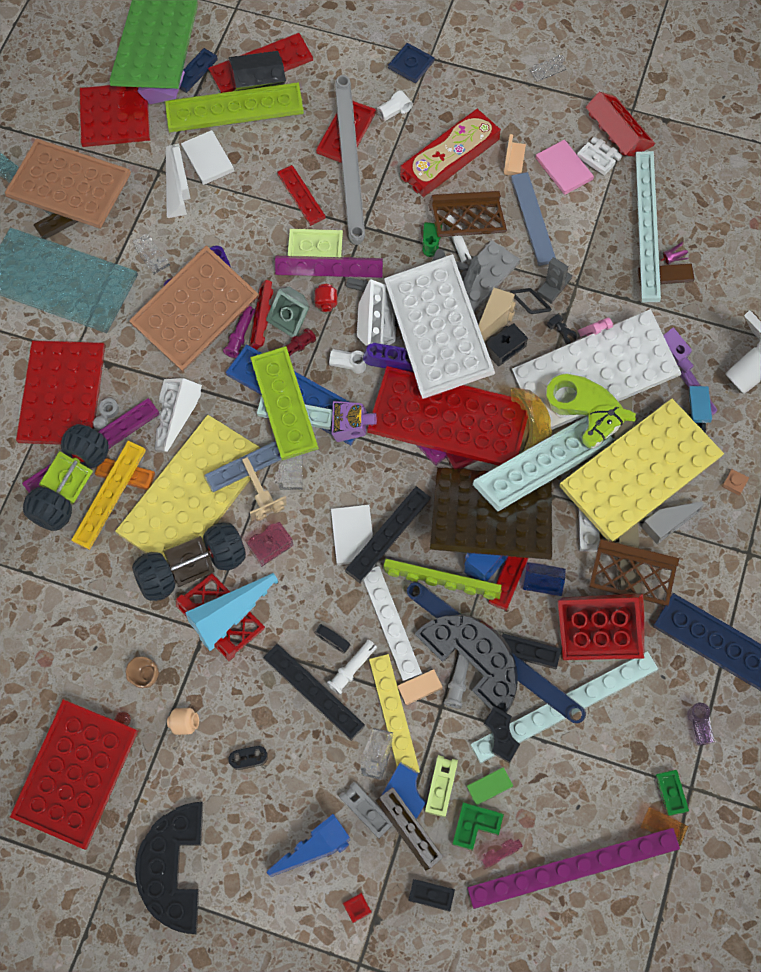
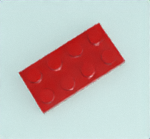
[316,101,376,163]

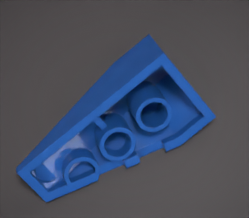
[266,814,351,877]

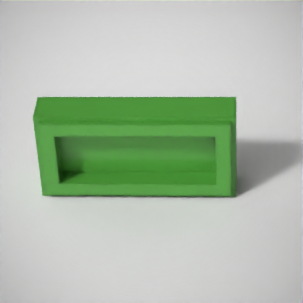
[467,767,513,806]

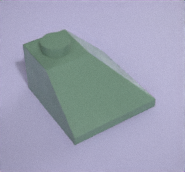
[266,286,310,338]

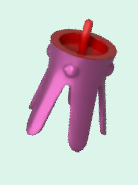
[661,242,688,265]

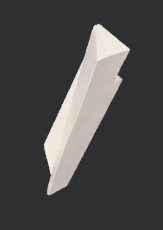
[166,144,191,218]

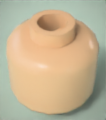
[167,708,199,735]

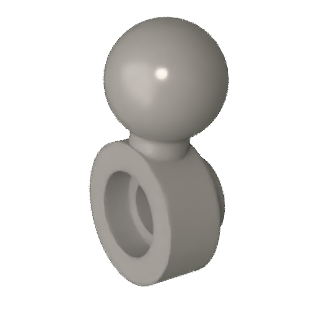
[93,398,119,431]

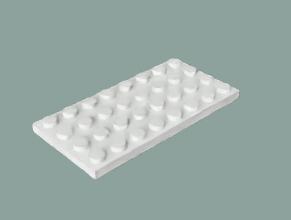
[384,254,495,399]
[512,309,681,435]

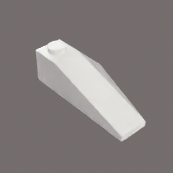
[155,378,202,452]

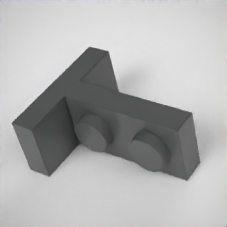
[537,257,573,304]

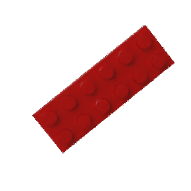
[208,33,313,93]

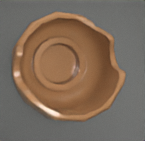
[125,656,159,689]

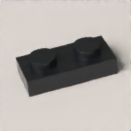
[408,879,455,912]

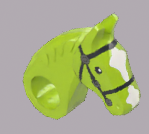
[546,374,636,449]

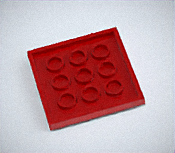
[80,85,150,147]

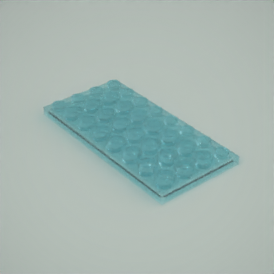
[0,228,138,333]

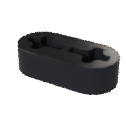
[314,624,351,654]
[228,746,268,770]

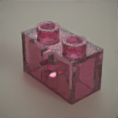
[247,521,294,567]

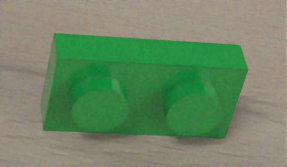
[656,770,689,817]

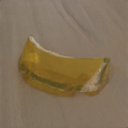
[511,388,552,453]

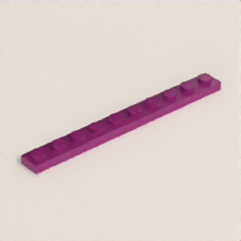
[467,828,680,909]

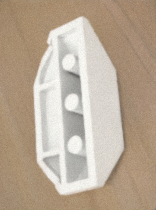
[357,280,396,346]

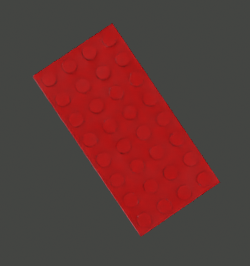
[367,366,532,466]

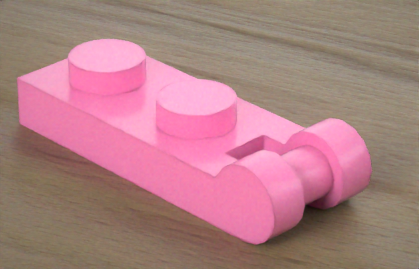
[577,317,613,337]

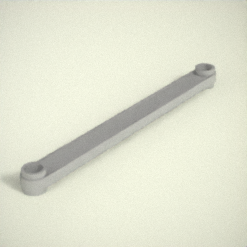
[335,75,365,245]

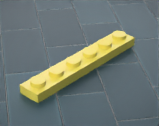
[369,654,420,773]

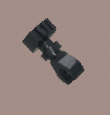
[546,313,577,344]

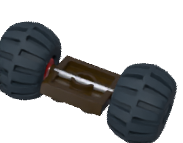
[132,522,246,601]

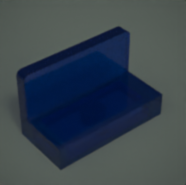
[523,562,566,596]

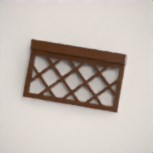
[428,191,507,237]
[589,539,680,606]

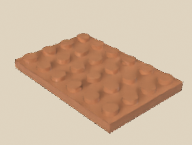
[5,138,131,229]
[129,245,259,372]

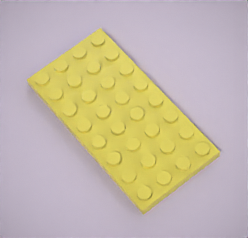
[559,398,724,542]
[115,415,260,565]

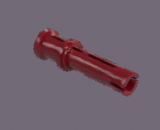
[284,328,316,356]

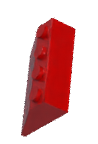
[558,594,644,660]

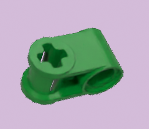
[422,222,442,257]

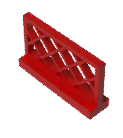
[176,573,265,661]

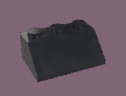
[228,51,286,91]

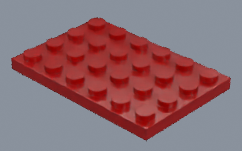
[16,341,106,445]
[10,699,139,850]

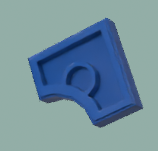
[381,762,426,820]

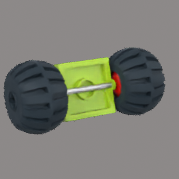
[23,424,109,531]

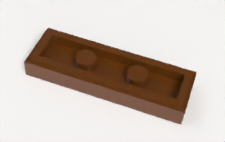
[637,263,695,286]

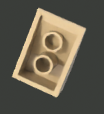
[478,288,516,343]

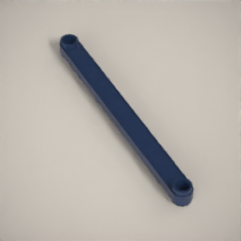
[407,582,586,724]

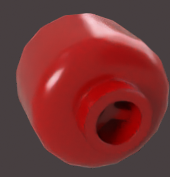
[314,284,338,312]

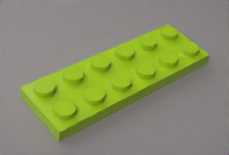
[250,346,319,461]

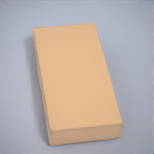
[397,669,443,705]

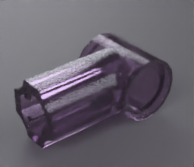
[687,702,715,746]

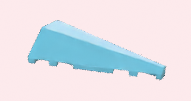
[185,573,278,651]

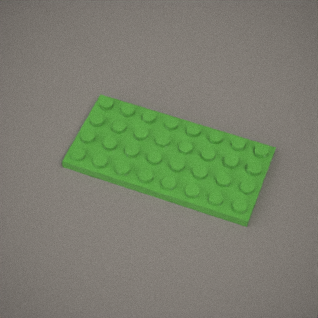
[110,0,198,89]

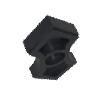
[483,706,520,764]

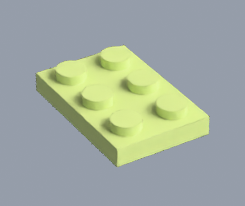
[288,229,343,257]

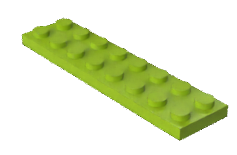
[165,82,304,133]

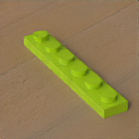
[384,559,502,600]

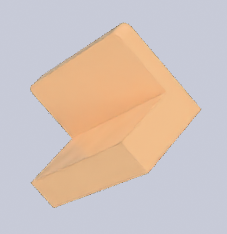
[504,134,526,175]

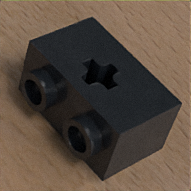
[485,323,528,367]

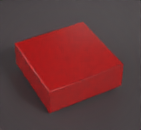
[343,893,372,923]

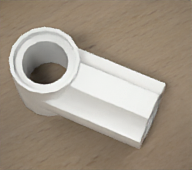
[377,91,413,121]
[329,349,366,374]

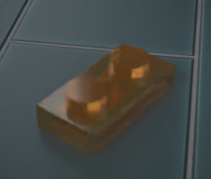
[640,807,689,847]

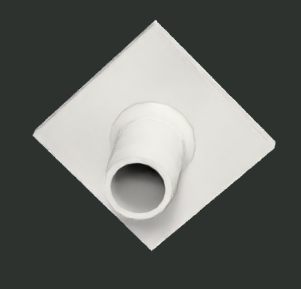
[725,310,761,394]

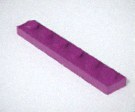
[275,255,383,278]

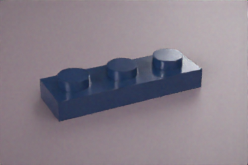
[179,48,218,93]

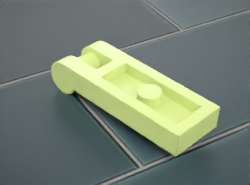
[425,755,458,817]

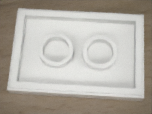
[181,130,234,185]
[331,505,373,565]

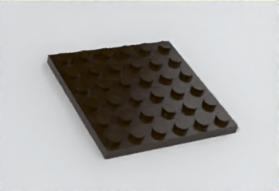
[430,467,552,560]

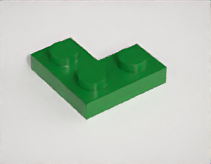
[452,803,504,851]

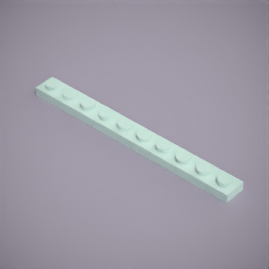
[636,151,661,302]
[470,651,658,764]

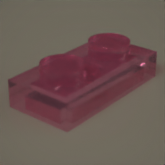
[481,838,523,870]

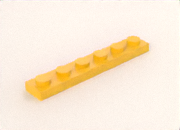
[71,441,146,550]

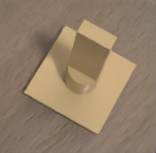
[242,457,286,521]

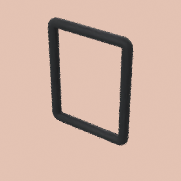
[510,288,552,314]

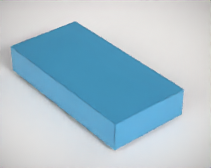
[688,386,712,423]

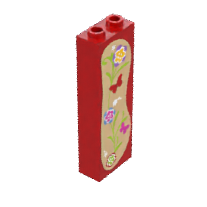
[400,108,501,198]

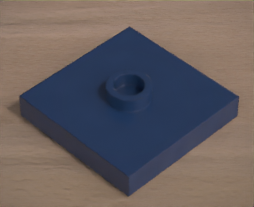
[388,43,435,84]

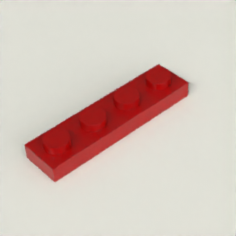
[249,280,273,350]

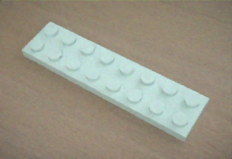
[473,416,614,511]

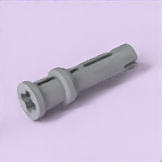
[444,652,469,709]

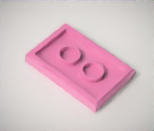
[535,139,594,195]

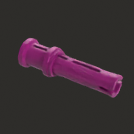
[223,306,255,358]

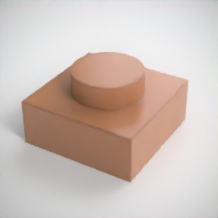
[722,469,749,496]

